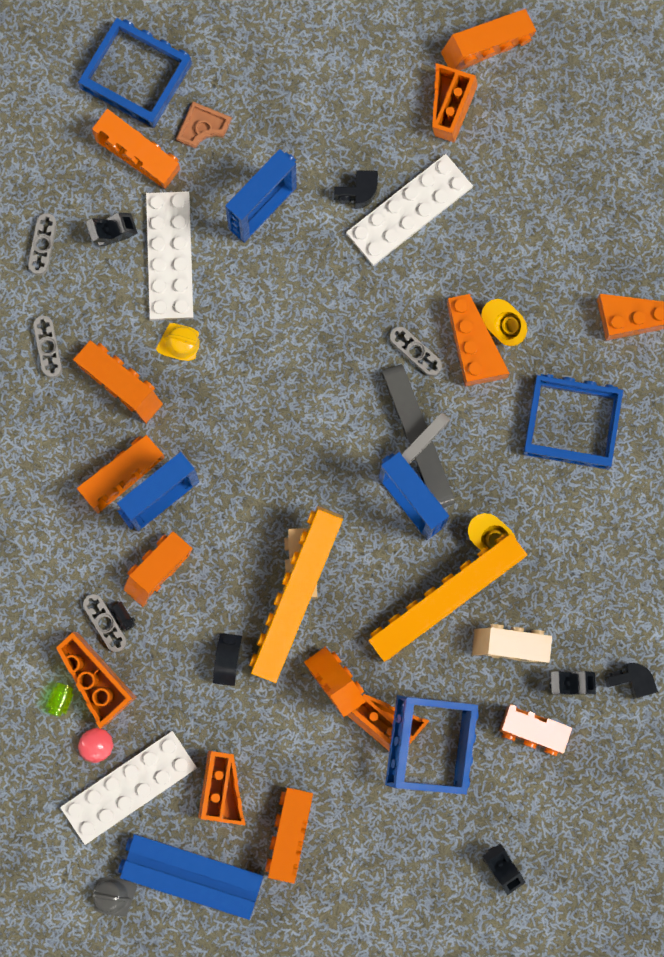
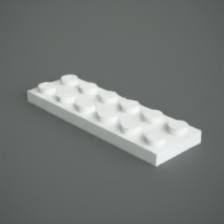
[346,154,473,266]
[146,191,194,321]
[60,731,197,845]

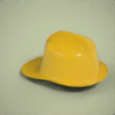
[481,299,527,346]
[156,323,199,361]
[468,513,516,550]

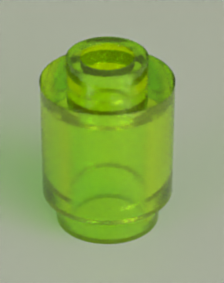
[45,682,74,717]

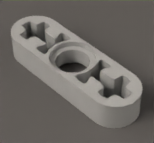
[28,213,57,276]
[33,316,62,378]
[390,327,442,377]
[402,413,450,464]
[83,594,127,652]

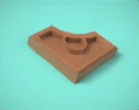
[176,102,232,149]

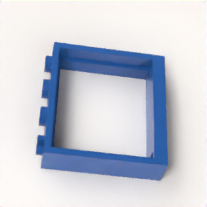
[78,18,192,128]
[225,149,297,243]
[523,374,623,470]
[117,452,199,531]
[379,452,449,540]
[385,695,479,795]

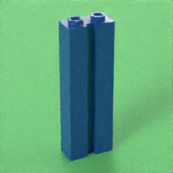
[118,834,264,920]

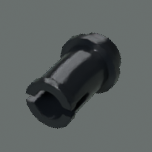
[110,602,136,632]

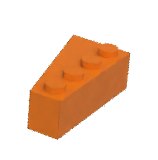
[441,9,536,71]
[92,109,180,189]
[447,294,510,387]
[73,340,163,423]
[76,435,165,514]
[56,632,137,729]
[265,788,313,884]

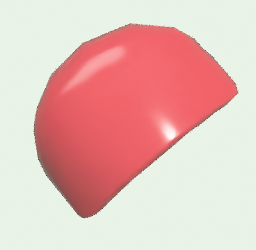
[78,728,114,763]

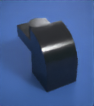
[334,170,378,209]
[86,212,138,246]
[213,633,242,686]
[605,663,658,699]
[549,671,596,696]
[482,843,526,895]

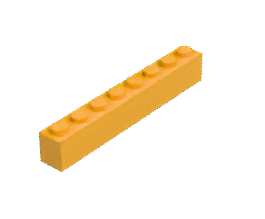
[249,506,343,683]
[368,533,528,662]

